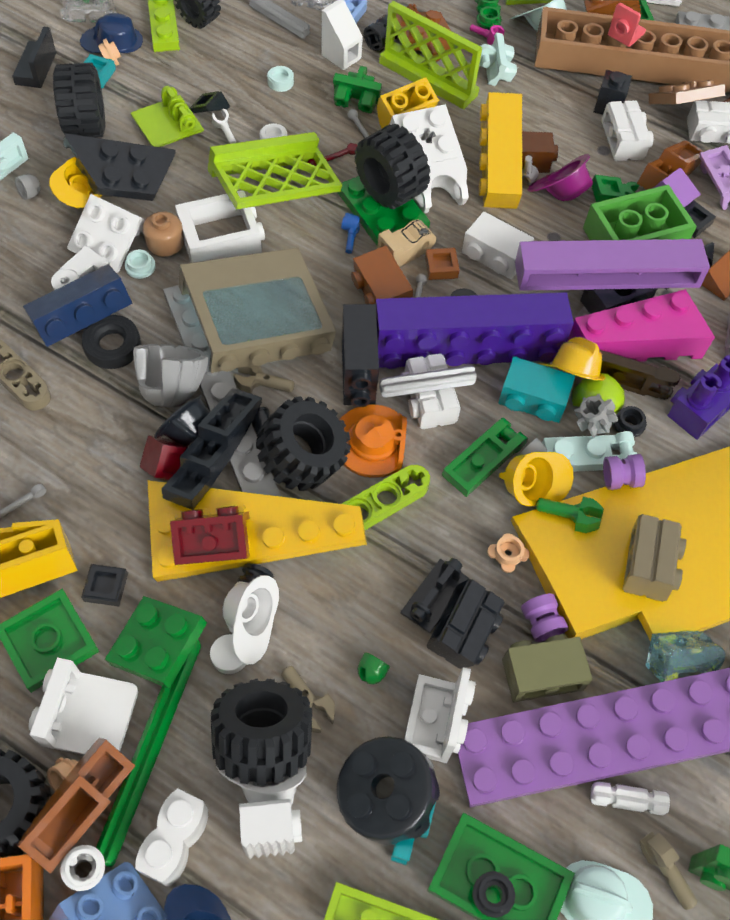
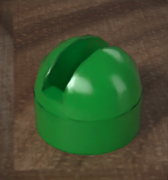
[357,652,390,685]

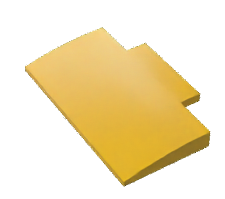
[511,446,730,649]

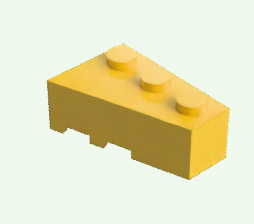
[0,519,78,598]

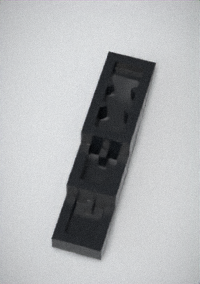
[161,388,262,510]

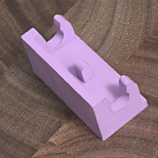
[699,145,730,210]

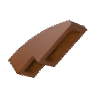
[637,140,704,190]
[17,737,135,874]

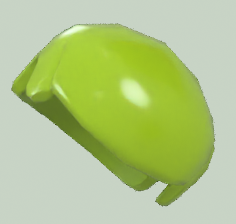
[572,373,625,414]

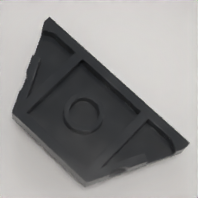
[63,133,176,201]

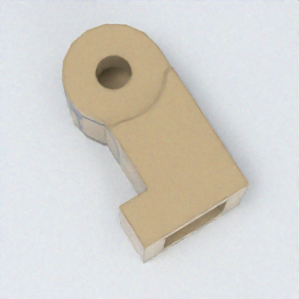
[377,219,436,267]

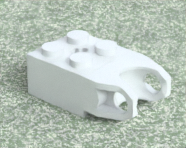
[390,104,469,213]

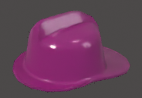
[527,154,593,201]

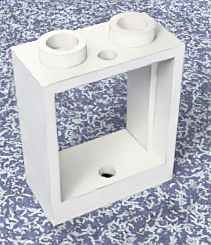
[175,190,265,263]

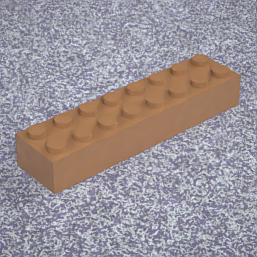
[534,7,730,92]

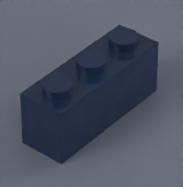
[23,264,133,347]

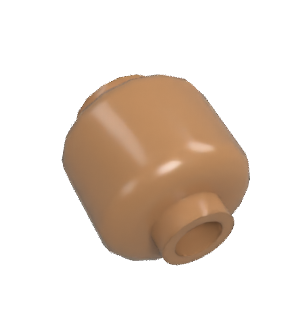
[143,211,184,257]

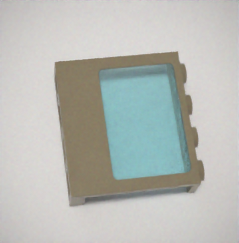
[178,248,336,373]

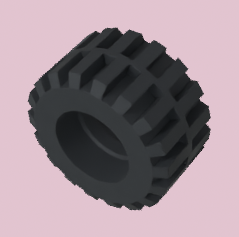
[53,63,105,138]
[354,124,431,209]
[256,396,351,491]
[211,679,312,786]
[0,749,52,858]

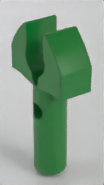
[536,497,604,533]

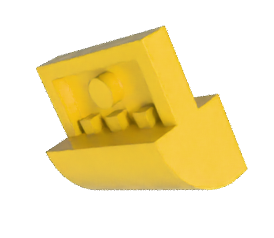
[377,77,439,129]

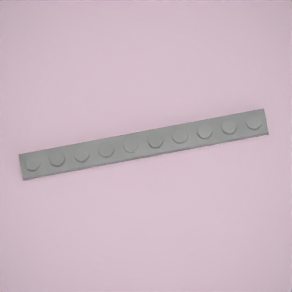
[163,285,281,497]

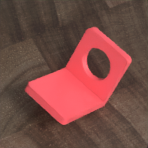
[608,3,646,47]

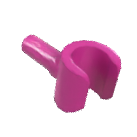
[470,24,505,45]

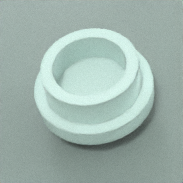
[125,250,156,279]

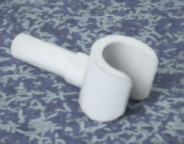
[212,109,236,144]

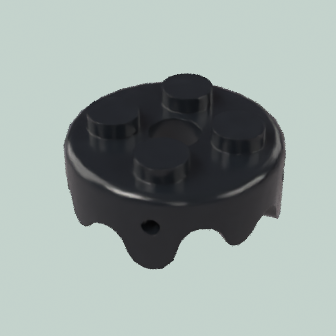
[337,736,440,845]

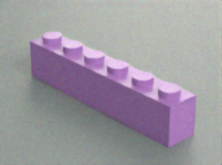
[515,239,710,291]

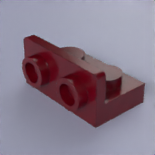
[170,506,250,565]

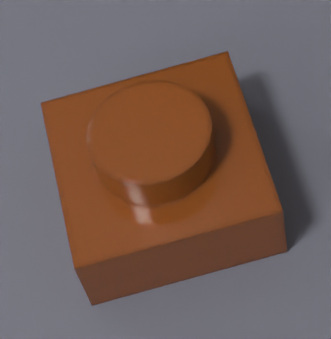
[425,248,460,280]

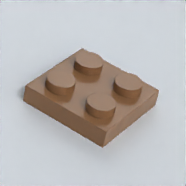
[649,80,725,104]

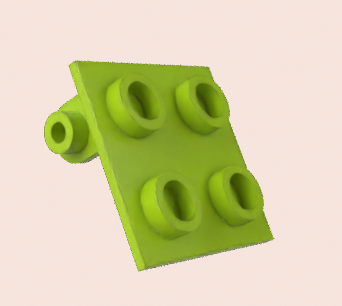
[130,86,204,147]

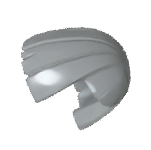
[133,344,209,408]

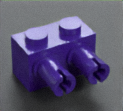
[667,355,730,440]

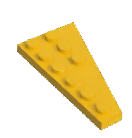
[147,480,367,582]

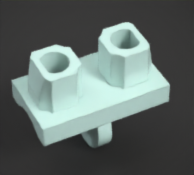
[479,32,517,86]

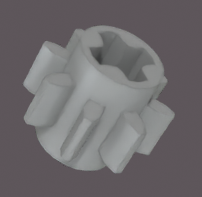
[574,394,618,437]

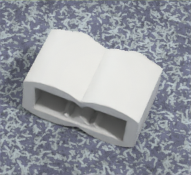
[135,789,208,888]

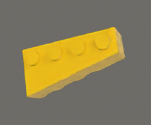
[479,92,522,209]

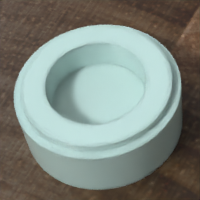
[267,66,294,92]

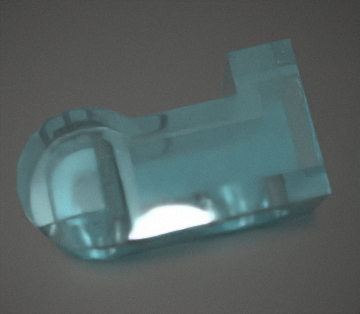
[645,631,726,682]

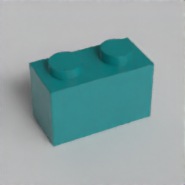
[498,356,575,423]

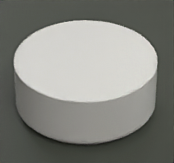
[260,124,287,140]
[210,634,245,674]

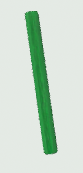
[96,640,201,867]

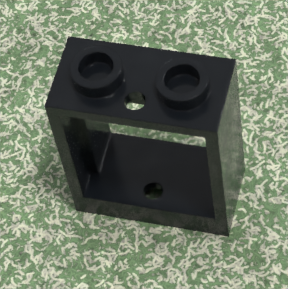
[341,304,379,407]

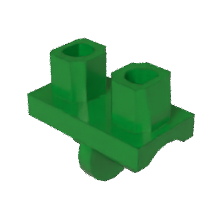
[333,65,382,114]

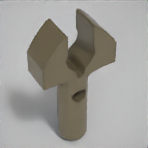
[234,365,295,394]
[281,666,335,733]
[640,832,697,910]

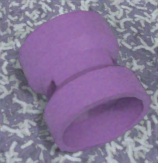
[603,454,646,490]
[521,593,569,642]

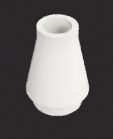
[61,845,105,891]

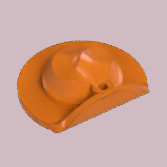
[340,405,407,478]

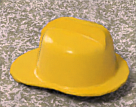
[49,157,102,208]
[537,337,606,381]
[499,452,574,506]

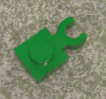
[591,174,640,203]

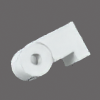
[51,246,109,290]

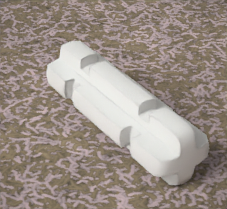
[590,781,670,815]

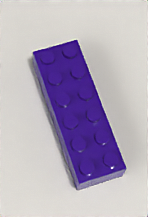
[376,292,574,369]

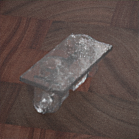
[61,0,117,23]

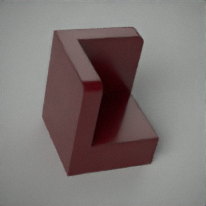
[140,435,188,480]

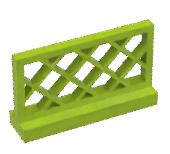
[379,1,482,110]
[207,132,342,210]

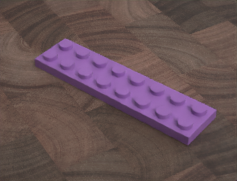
[457,668,730,808]

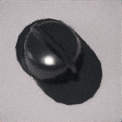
[154,394,210,446]

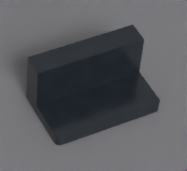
[12,26,57,88]

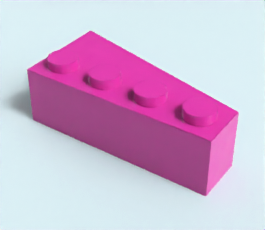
[567,289,715,362]

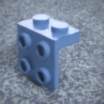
[49,862,166,920]

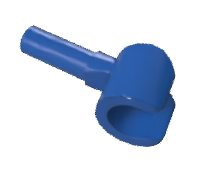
[341,212,360,254]

